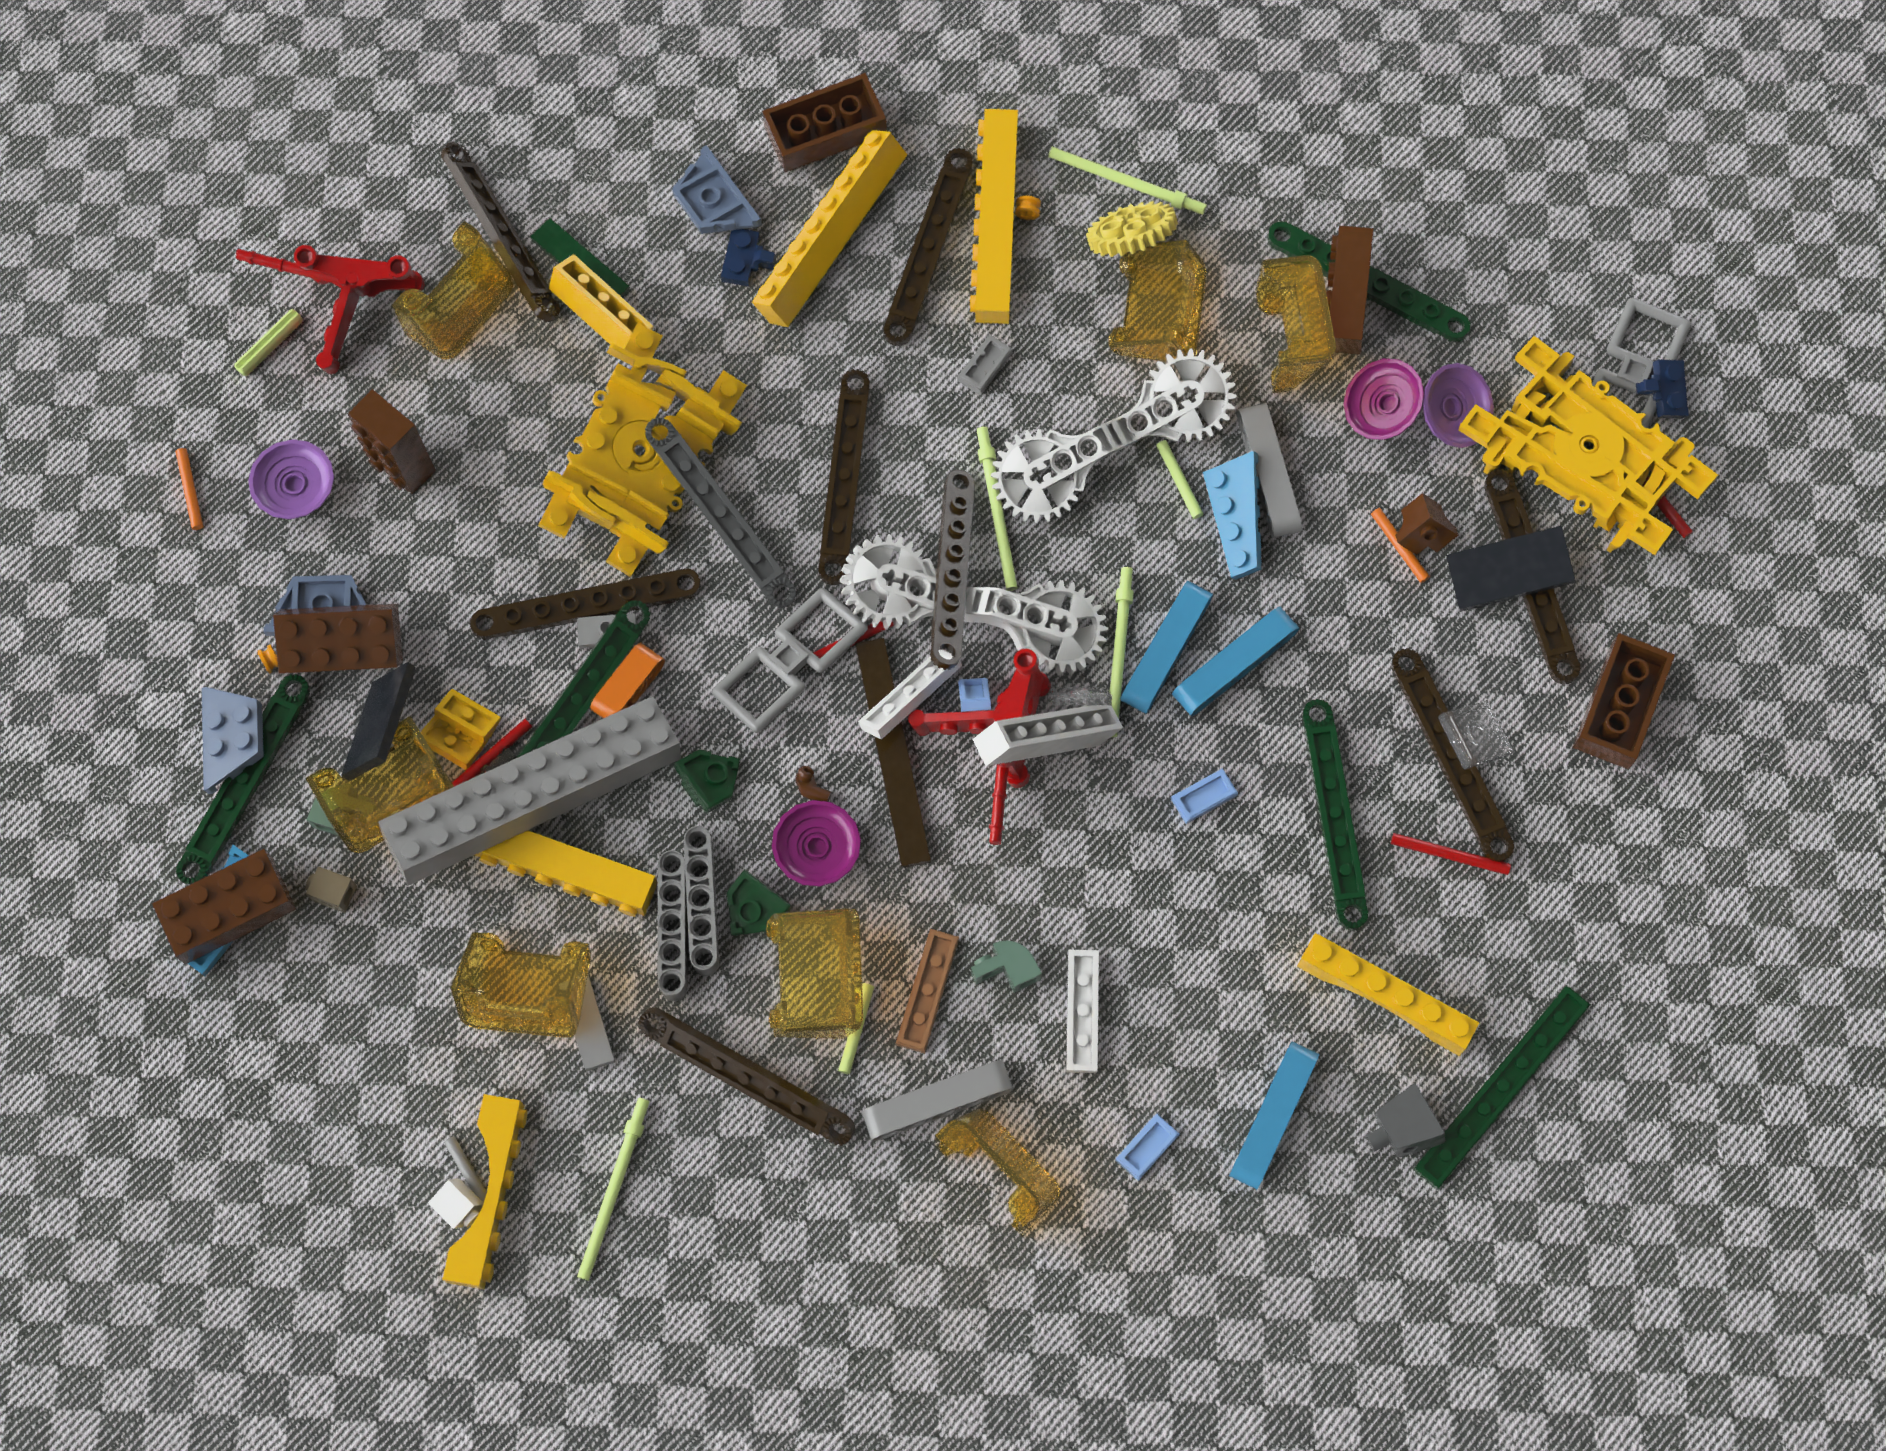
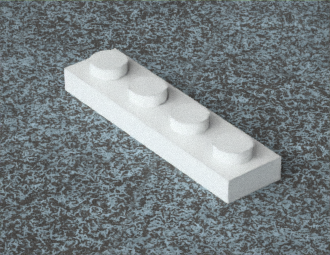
[858,650,962,739]
[1066,950,1099,1073]

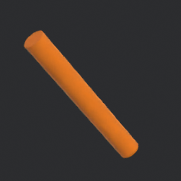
[175,448,204,530]
[1371,508,1430,583]

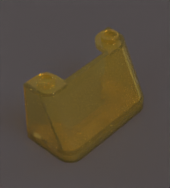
[392,221,513,359]
[1108,240,1206,362]
[1255,255,1336,393]
[305,716,454,853]
[766,908,863,1039]
[450,932,591,1038]
[935,1109,1060,1236]

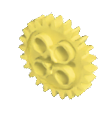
[1086,201,1178,257]

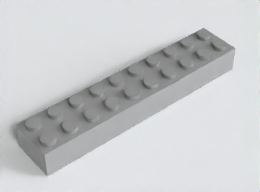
[378,696,681,886]

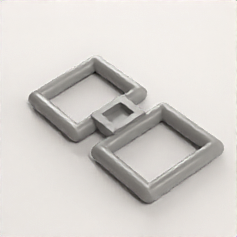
[1592,298,1691,428]
[712,588,868,733]

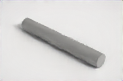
[444,1136,487,1202]

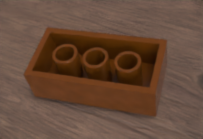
[762,73,887,173]
[1322,226,1374,355]
[347,389,436,494]
[273,604,403,673]
[1572,633,1675,770]
[152,849,297,965]

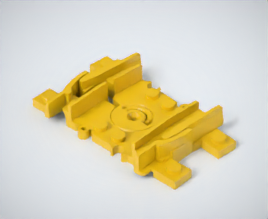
[538,323,747,577]
[1458,336,1718,555]

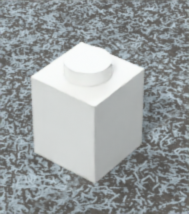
[428,1178,484,1229]

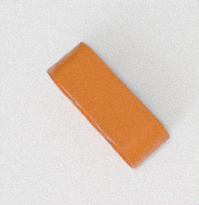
[590,642,665,718]

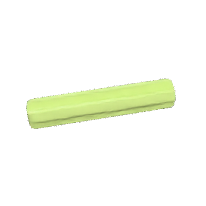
[234,309,303,376]

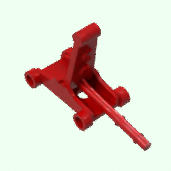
[235,245,425,374]
[908,649,1051,845]

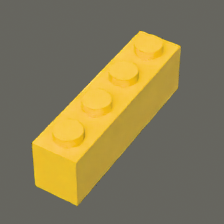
[549,254,654,349]

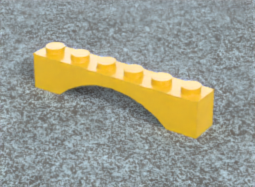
[1297,933,1479,1056]
[442,1094,527,1290]

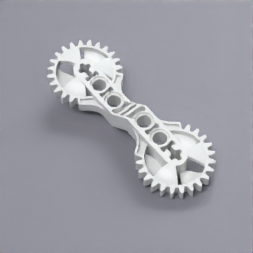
[991,348,1236,524]
[840,534,1108,676]

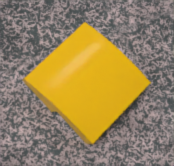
[417,689,501,770]

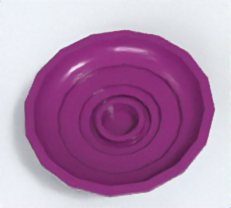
[1343,358,1424,440]
[772,800,861,887]

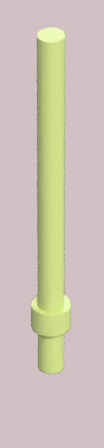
[1049,147,1207,215]
[977,427,1018,591]
[1109,567,1134,737]
[577,1098,650,1281]

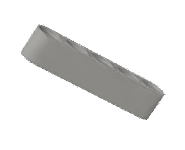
[1237,403,1302,538]
[684,826,720,976]
[657,850,688,1002]
[861,1060,1013,1142]

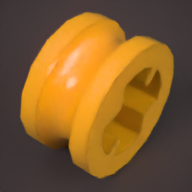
[1015,195,1041,220]
[257,644,278,674]

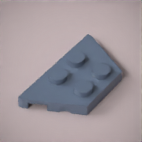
[672,145,762,234]
[263,575,366,636]
[202,687,264,794]

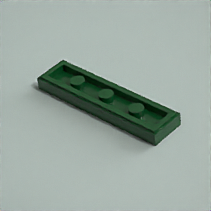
[530,218,630,298]

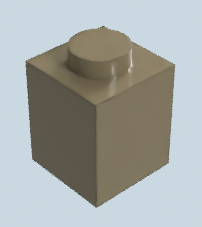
[305,866,357,913]

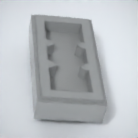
[957,334,1013,396]
[577,613,638,649]

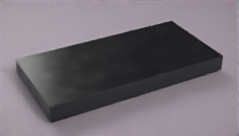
[1446,525,1576,612]
[341,662,416,781]

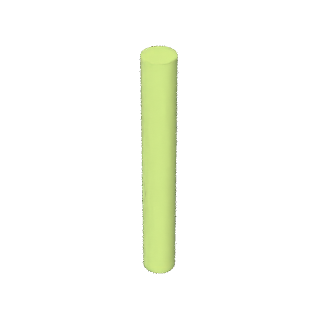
[1156,440,1203,519]
[838,983,874,1074]

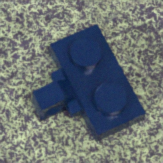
[721,229,776,287]
[1636,359,1689,419]

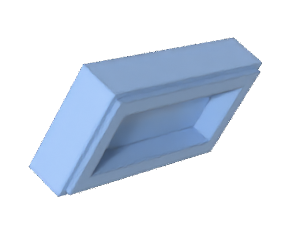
[958,678,991,712]
[1171,768,1238,824]
[1115,1113,1180,1181]

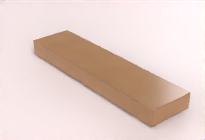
[896,929,959,1054]

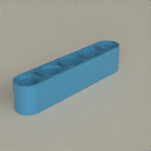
[1120,580,1213,714]
[1172,606,1300,717]
[1229,1041,1320,1190]

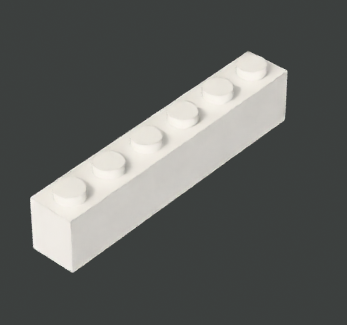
[973,702,1123,766]

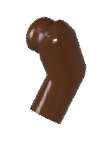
[795,766,832,802]

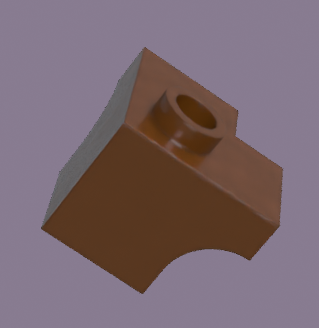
[1395,493,1459,555]

